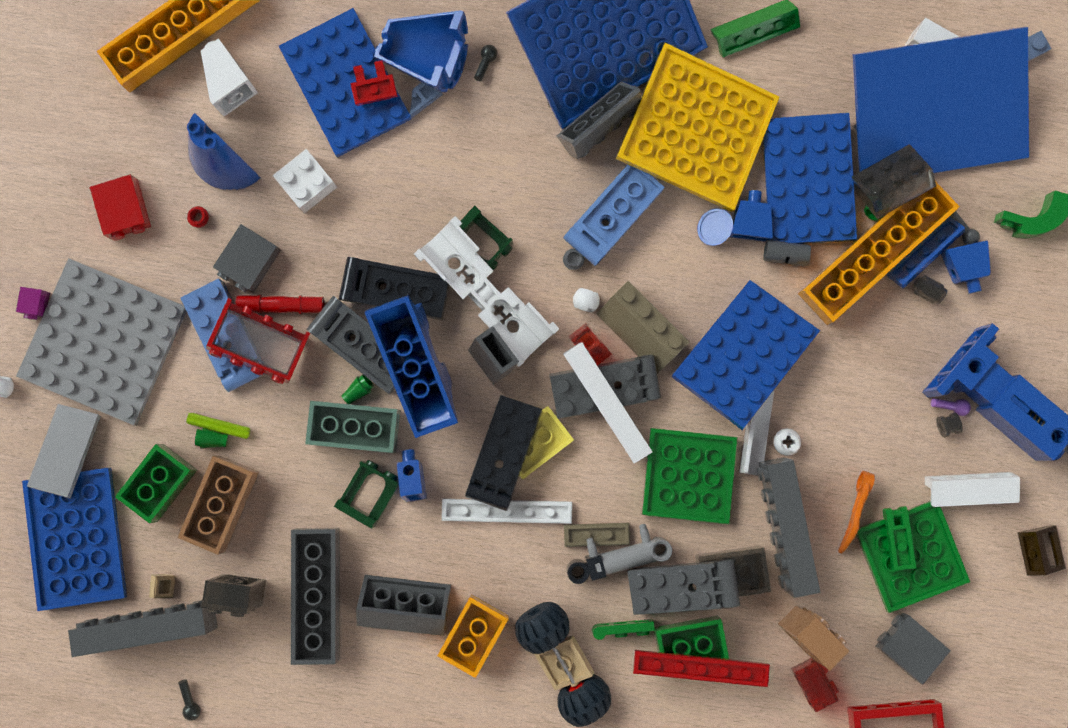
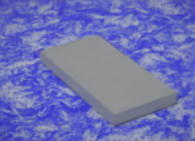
[27,404,101,499]

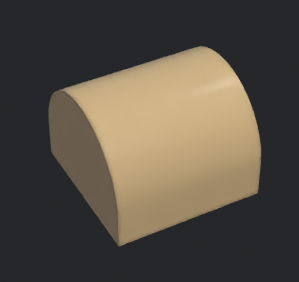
[149,574,175,598]

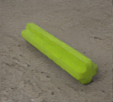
[186,413,251,439]

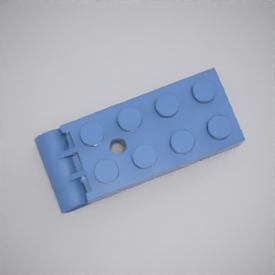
[563,165,665,266]
[180,278,265,392]

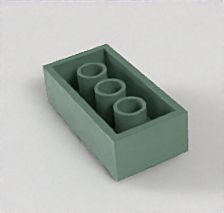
[305,401,401,453]

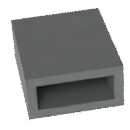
[213,224,281,293]
[468,326,519,385]
[876,613,951,685]

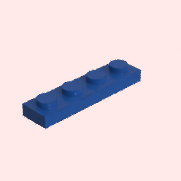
[887,216,965,289]

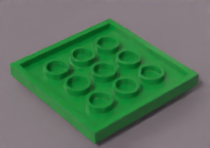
[642,428,737,524]
[856,501,970,613]

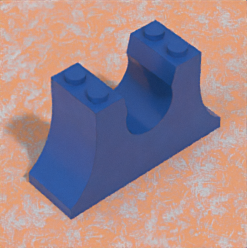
[364,295,458,438]

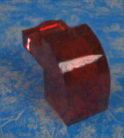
[569,323,612,365]

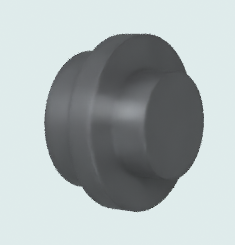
[563,249,584,270]

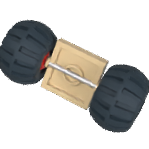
[515,602,611,727]

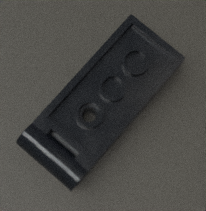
[338,257,450,320]
[465,395,542,511]

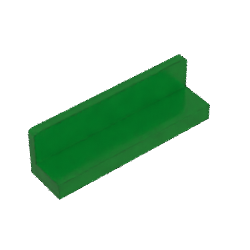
[711,0,800,57]

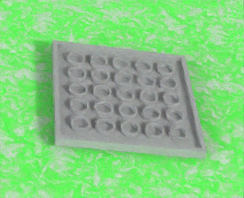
[16,258,186,426]

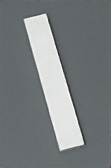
[563,342,652,463]
[442,499,572,524]

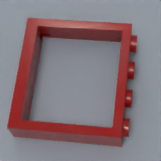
[847,699,944,728]

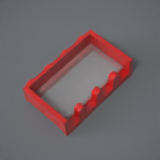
[206,298,310,384]

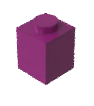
[16,287,50,320]

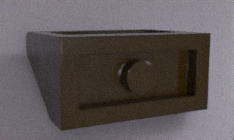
[1017,525,1066,576]

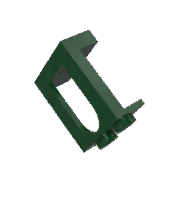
[460,205,513,270]
[334,459,399,529]

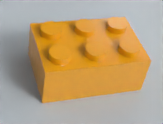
[437,594,509,678]

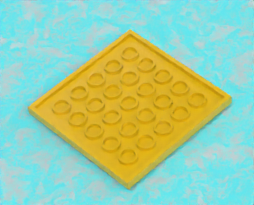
[616,43,779,212]

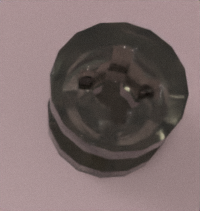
[936,412,963,437]

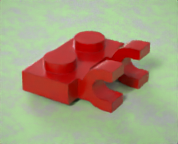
[350,60,398,106]

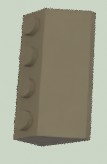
[596,281,690,374]

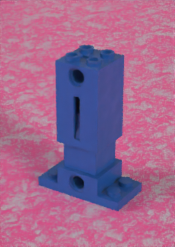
[922,323,1068,461]

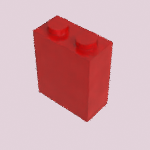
[89,174,152,241]

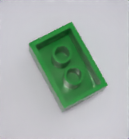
[115,444,197,524]
[654,615,729,659]

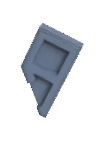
[409,82,443,118]

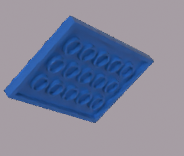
[279,8,412,157]
[763,113,857,244]
[672,280,820,430]
[22,467,127,611]

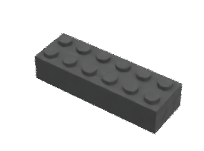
[757,457,821,598]
[291,528,340,665]
[68,600,218,657]

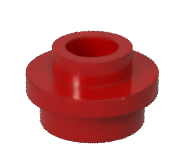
[187,206,209,228]

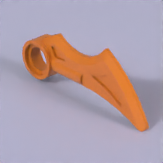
[838,471,875,554]

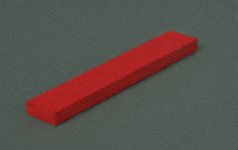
[633,650,770,687]

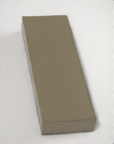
[564,522,630,547]

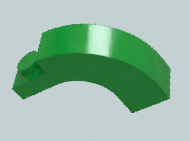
[994,190,1068,239]

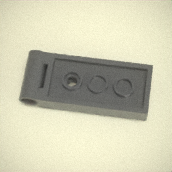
[306,296,395,395]
[549,355,661,419]
[627,559,740,615]

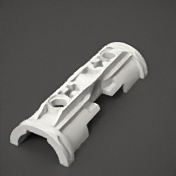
[414,216,559,367]

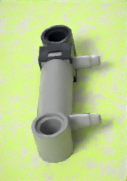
[567,524,672,584]

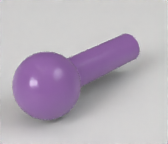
[931,398,971,416]

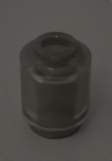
[912,275,948,304]

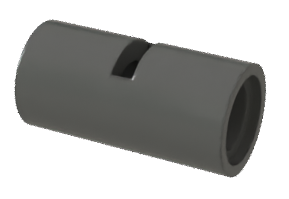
[763,240,811,267]

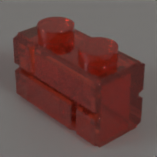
[791,658,839,712]

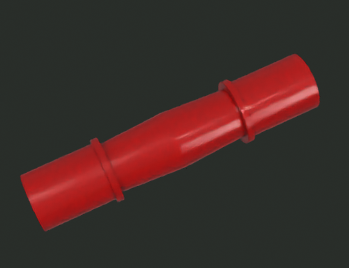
[236,295,325,315]

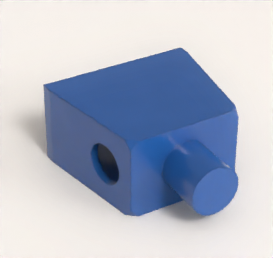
[729,190,773,242]
[941,240,991,294]
[397,449,427,502]

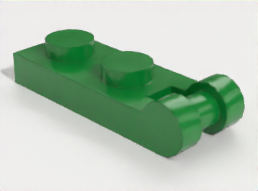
[883,506,916,571]
[592,619,655,640]

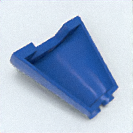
[374,10,468,92]
[187,113,261,190]

